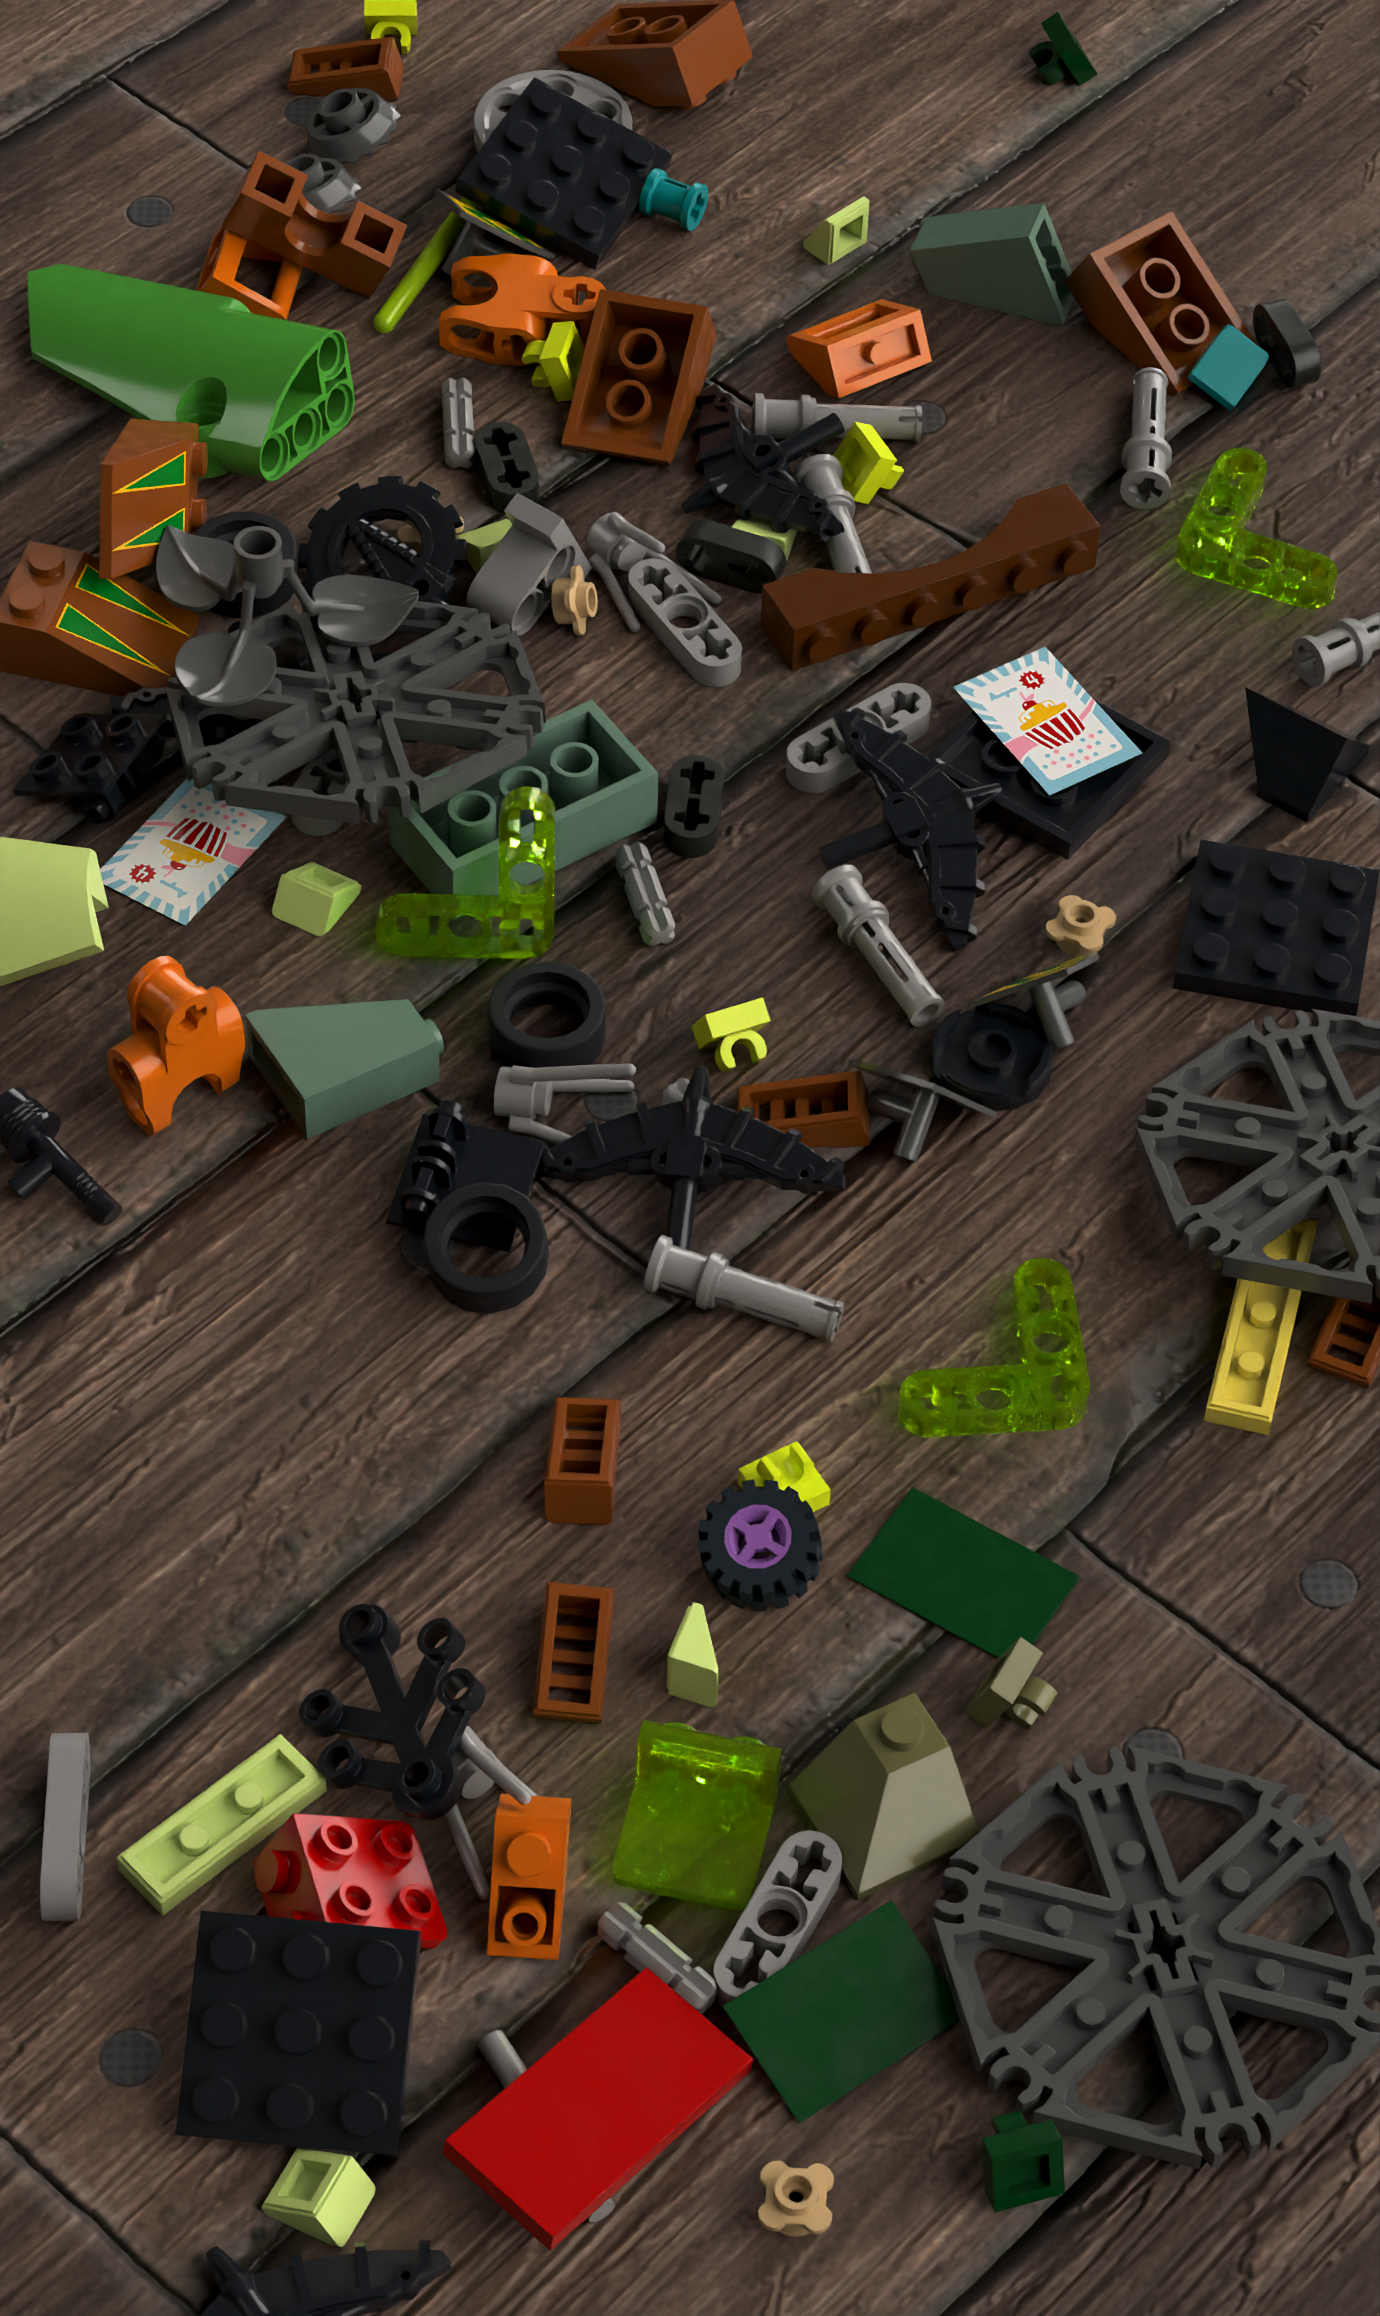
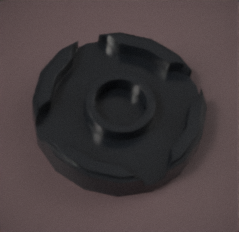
[929,1002,1055,1112]

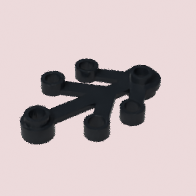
[299,1604,486,1820]

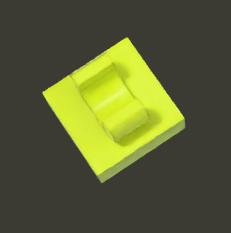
[364,0,417,54]
[521,321,585,402]
[833,422,904,504]
[691,997,771,1073]
[738,1441,831,1512]

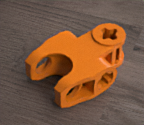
[438,253,606,366]
[107,956,245,1137]

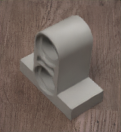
[467,493,592,636]

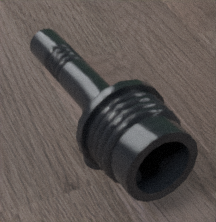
[0,1087,122,1225]

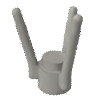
[587,512,721,633]
[494,1063,636,1145]
[444,1726,538,1900]

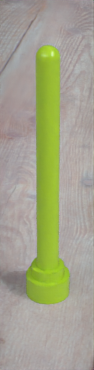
[373,196,481,334]

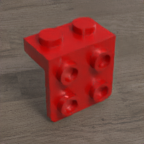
[252,1813,448,1949]

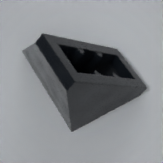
[1245,687,1369,823]

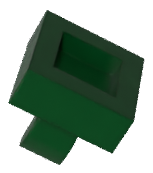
[1029,12,1097,86]
[982,2111,1065,2213]

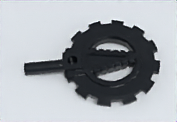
[298,476,467,605]

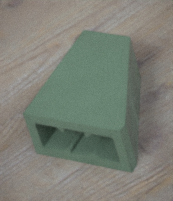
[910,203,1075,325]
[245,999,444,1139]

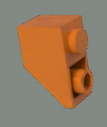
[487,1794,572,1960]

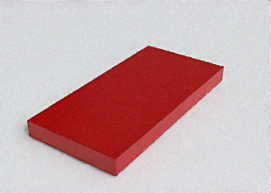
[442,1967,753,2251]

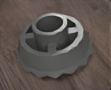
[304,88,401,164]
[285,154,361,214]

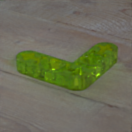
[1176,447,1338,609]
[375,786,556,959]
[898,1258,1090,1437]

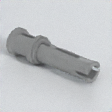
[1120,367,1172,510]
[751,393,922,442]
[792,454,872,574]
[1292,611,1380,687]
[811,865,945,1027]
[644,1235,845,1342]

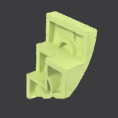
[0,837,109,986]

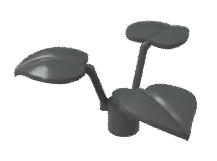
[156,525,419,707]

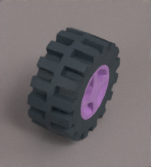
[698,1479,822,1611]

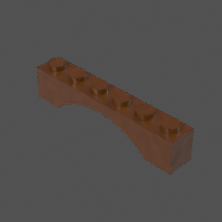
[760,483,1100,671]

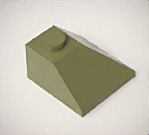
[788,1692,979,1901]

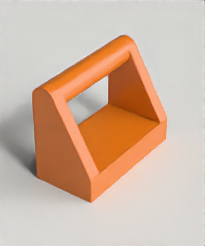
[195,225,303,320]
[786,299,932,398]

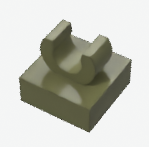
[964,1637,1057,1729]

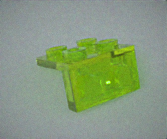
[612,1720,782,1911]

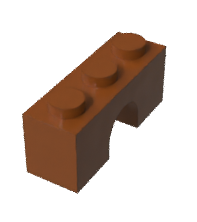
[222,151,407,299]

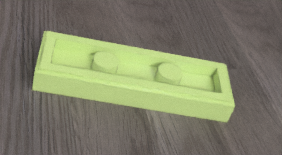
[116,1734,327,1916]

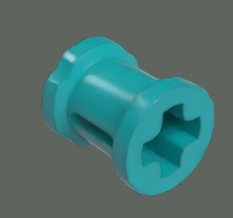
[639,168,708,231]

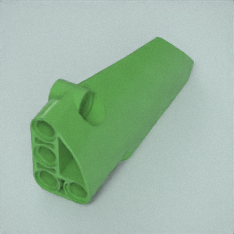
[28,264,355,481]

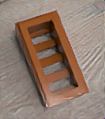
[287,37,404,101]
[737,1070,871,1148]
[1307,1260,1380,1389]
[544,1397,621,1525]
[532,1581,615,1724]

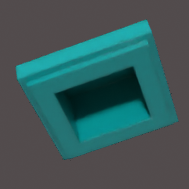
[1187,324,1269,411]

